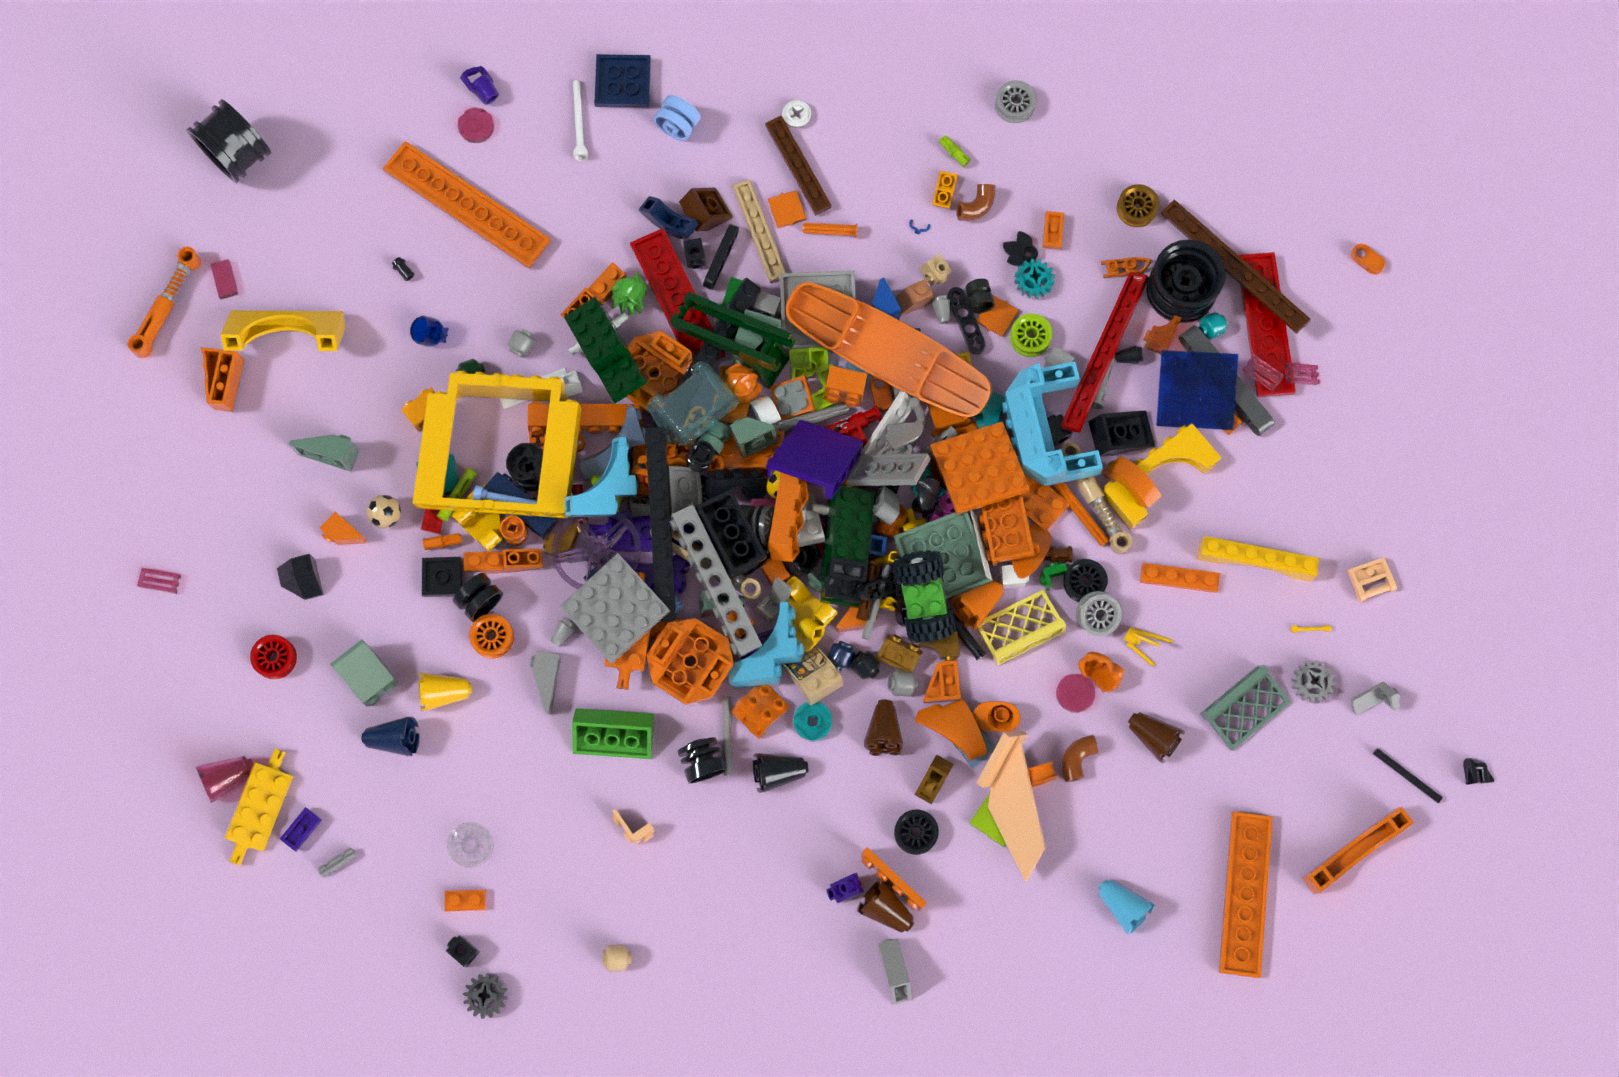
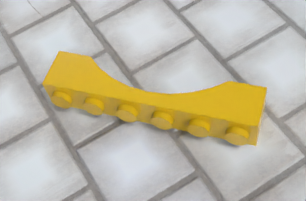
[1197,536,1319,582]

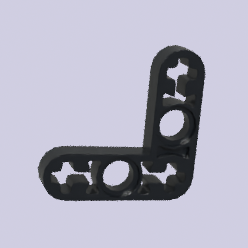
[858,572,908,627]

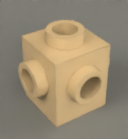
[919,253,952,286]

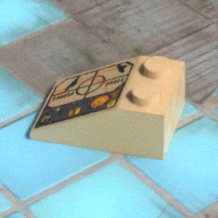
[781,645,843,706]

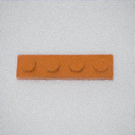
[1140,563,1220,593]

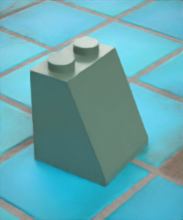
[731,309,782,368]
[330,640,398,706]

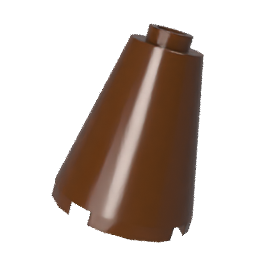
[1128,712,1185,763]
[857,879,914,933]

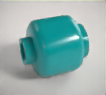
[1198,312,1228,340]

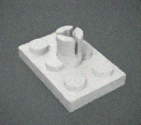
[797,493,825,547]

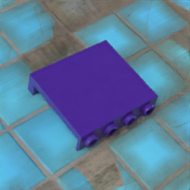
[766,420,863,500]

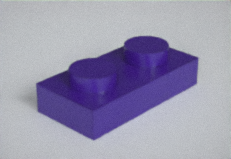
[280,807,322,852]

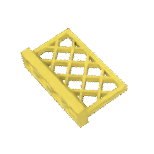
[977,590,1066,666]

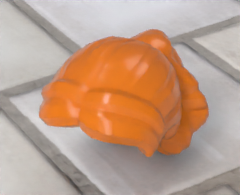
[1078,651,1124,693]

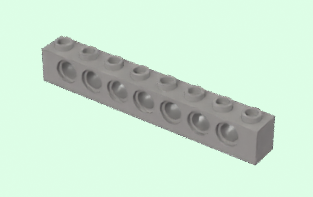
[669,504,762,657]

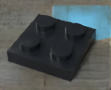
[422,556,462,597]

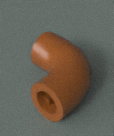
[956,184,996,221]
[1062,735,1098,782]

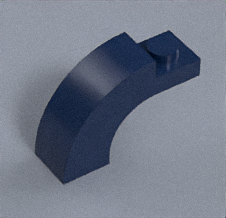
[639,196,699,239]

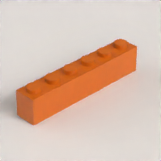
[528,404,643,434]

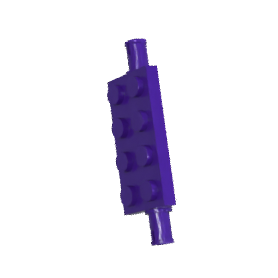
[588,512,694,552]

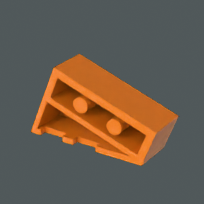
[201,347,245,412]

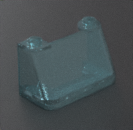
[646,361,740,445]

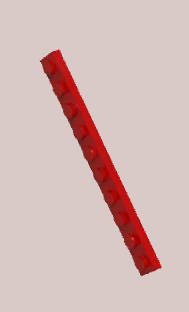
[1061,272,1148,433]

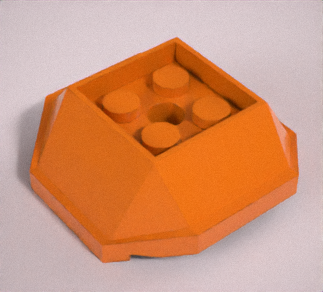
[625,330,692,412]
[646,618,734,705]

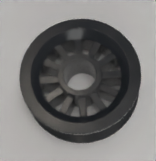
[1063,559,1108,603]
[894,809,939,855]

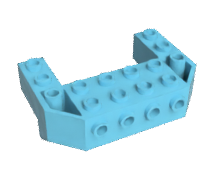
[1001,361,1103,486]

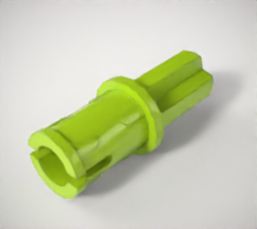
[939,135,971,167]

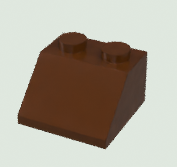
[679,188,733,232]

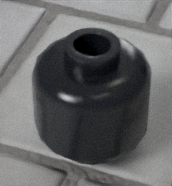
[851,650,880,679]

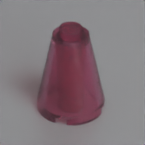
[195,756,254,803]

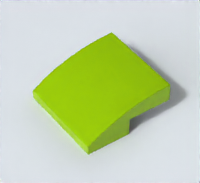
[969,793,1007,848]

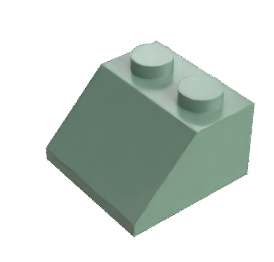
[730,417,778,458]

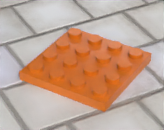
[930,422,1030,515]

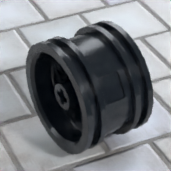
[186,99,271,184]

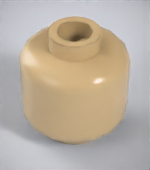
[603,944,632,972]

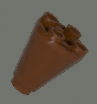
[864,699,903,756]

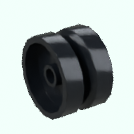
[453,573,503,622]

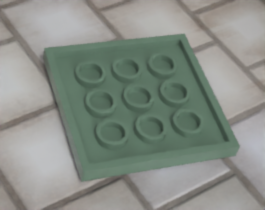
[893,512,993,599]

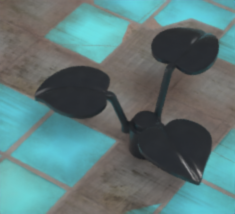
[912,478,969,521]

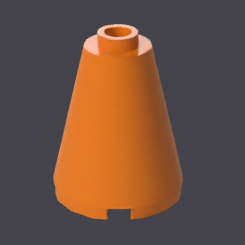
[950,580,1004,630]

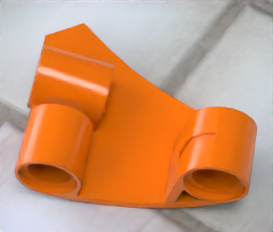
[915,699,987,761]

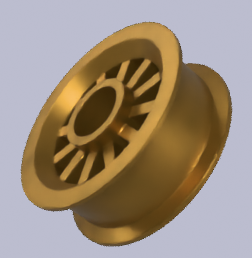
[1117,184,1159,228]

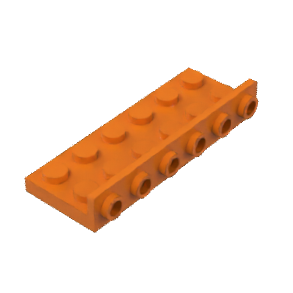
[978,494,1035,566]

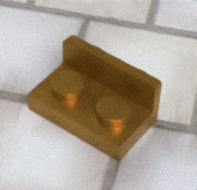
[876,634,923,673]

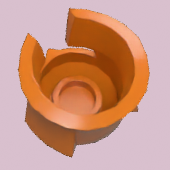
[725,363,763,403]

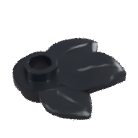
[1003,231,1038,266]

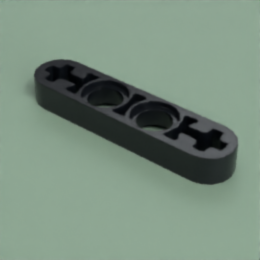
[703,224,739,290]
[947,287,985,355]

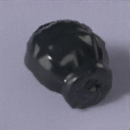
[784,544,820,577]

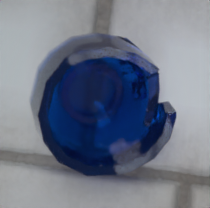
[410,316,449,347]

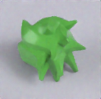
[610,272,647,315]

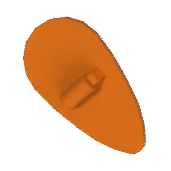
[1012,524,1052,579]

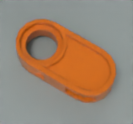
[1351,243,1386,275]
[870,376,892,412]

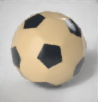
[366,495,401,529]

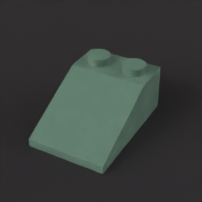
[289,434,359,472]

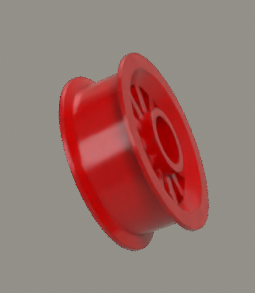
[250,634,297,680]

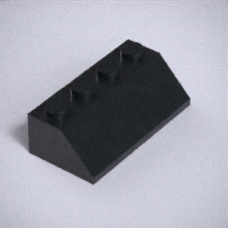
[695,490,767,580]

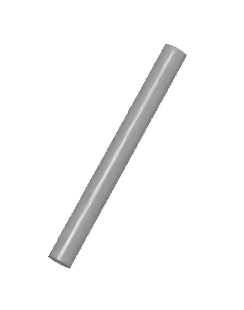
[862,564,892,640]
[723,697,732,776]

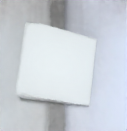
[558,370,583,397]

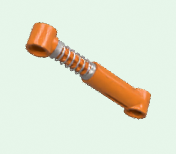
[127,246,201,358]

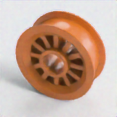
[469,614,514,659]
[1028,762,1059,788]

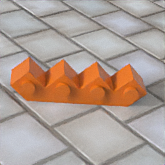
[768,472,809,562]

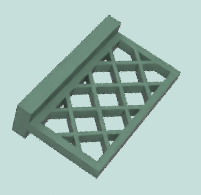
[1200,665,1291,751]

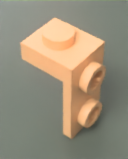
[612,809,655,845]

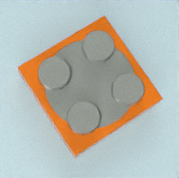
[770,375,815,421]

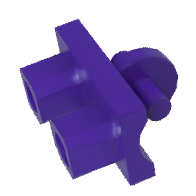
[826,873,864,903]

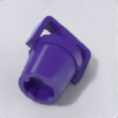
[460,66,499,105]

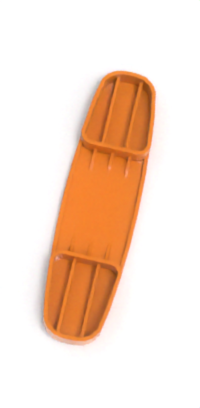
[786,282,992,417]

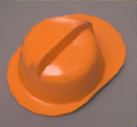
[973,701,1021,732]

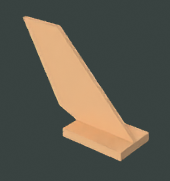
[977,730,1046,882]

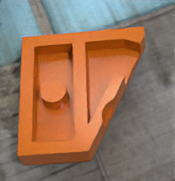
[923,660,961,703]

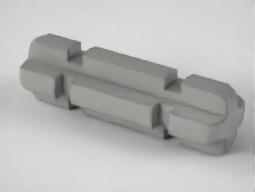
[318,848,356,877]

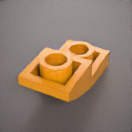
[932,171,958,209]

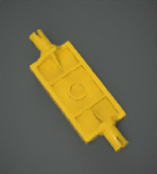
[224,748,293,866]

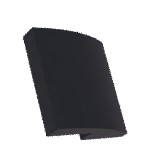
[822,557,868,604]

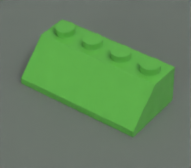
[572,708,654,759]

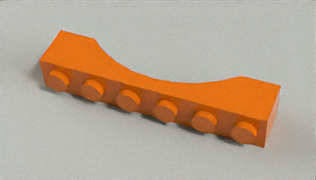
[1302,806,1414,894]

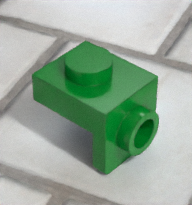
[1039,562,1067,591]

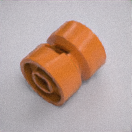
[500,516,528,546]

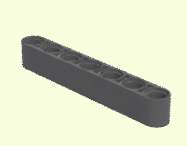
[1178,325,1275,436]

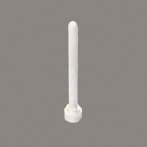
[573,80,588,161]

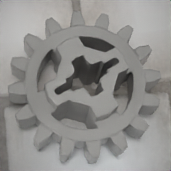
[1291,660,1336,703]

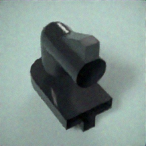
[1463,758,1494,785]

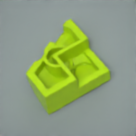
[789,347,828,379]

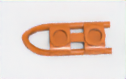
[1101,257,1151,278]

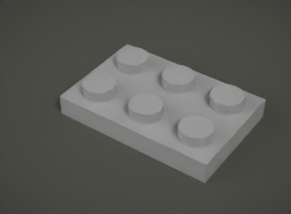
[667,466,702,520]

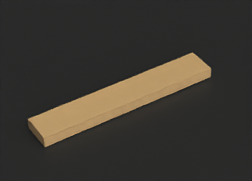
[733,179,786,283]

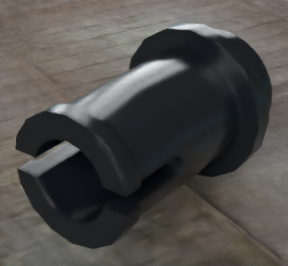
[392,257,415,281]

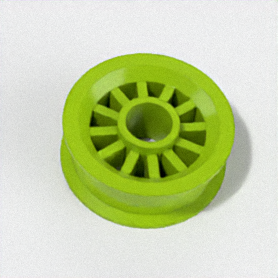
[1010,313,1052,357]

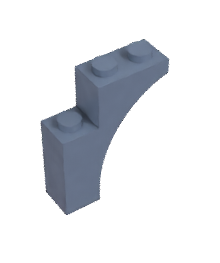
[579,404,646,480]

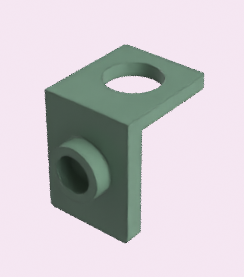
[808,568,823,593]

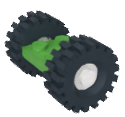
[893,550,956,643]

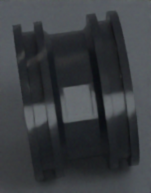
[1146,239,1226,323]

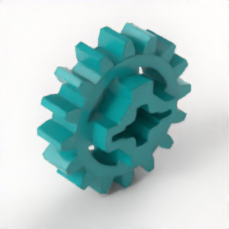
[1014,259,1055,299]

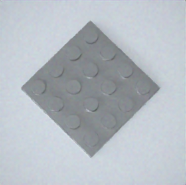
[780,270,856,349]
[560,553,670,664]

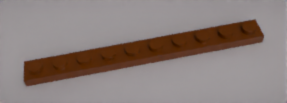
[1161,199,1311,334]

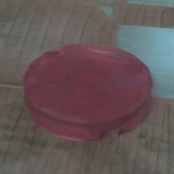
[457,107,495,143]
[1056,674,1095,713]

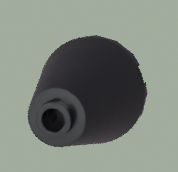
[753,753,809,793]

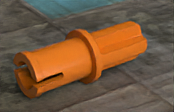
[423,533,462,551]

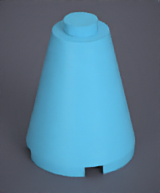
[1098,879,1155,935]

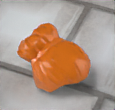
[875,504,908,538]

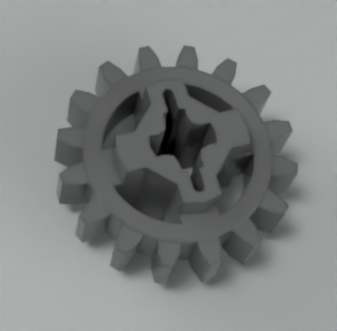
[463,973,508,1019]

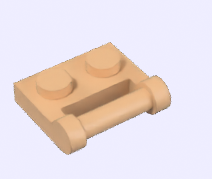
[1347,557,1397,603]

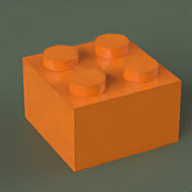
[823,366,867,408]

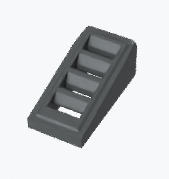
[628,496,650,518]

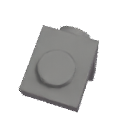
[755,577,792,622]
[1351,681,1400,715]

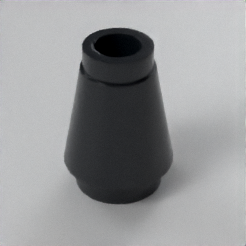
[1115,345,1143,364]

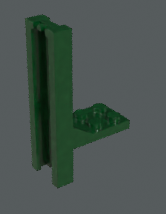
[669,292,796,389]

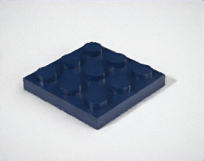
[594,54,651,108]

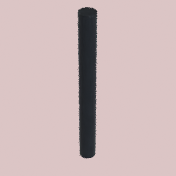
[1373,748,1443,803]

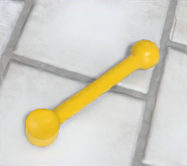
[1290,625,1332,633]

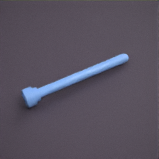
[473,485,537,504]

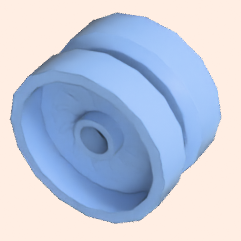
[653,95,701,141]

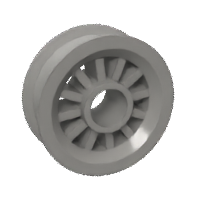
[995,80,1036,123]
[1076,591,1122,636]

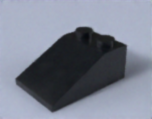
[1088,410,1155,457]

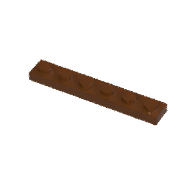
[765,116,832,216]

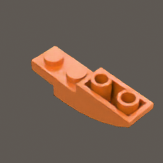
[560,262,627,319]
[463,548,543,574]

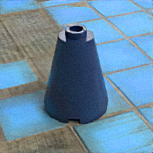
[361,716,420,756]

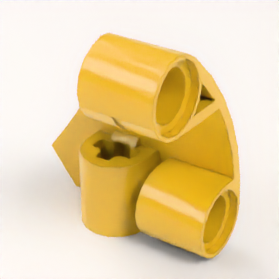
[451,483,502,552]
[786,576,838,652]

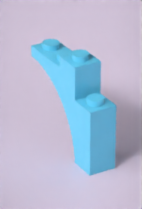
[564,437,638,517]
[729,602,804,688]

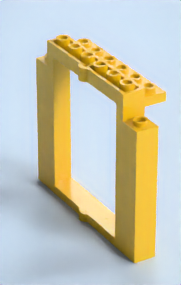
[412,371,582,518]

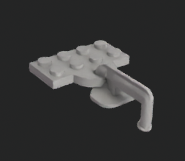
[846,398,930,486]

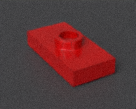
[420,496,447,534]

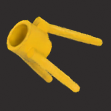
[1124,627,1173,667]

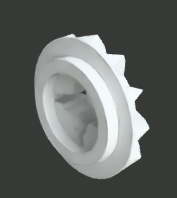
[782,100,811,128]

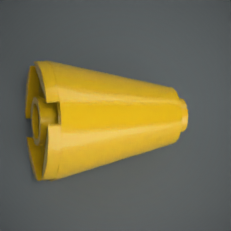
[419,672,472,711]

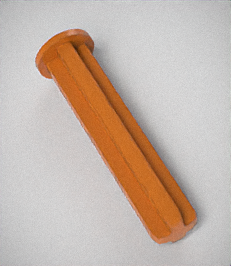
[802,222,858,238]

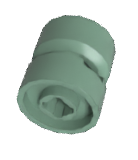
[699,420,732,455]

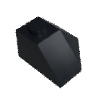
[277,553,324,600]

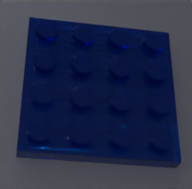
[1156,350,1239,430]

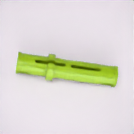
[437,468,477,522]

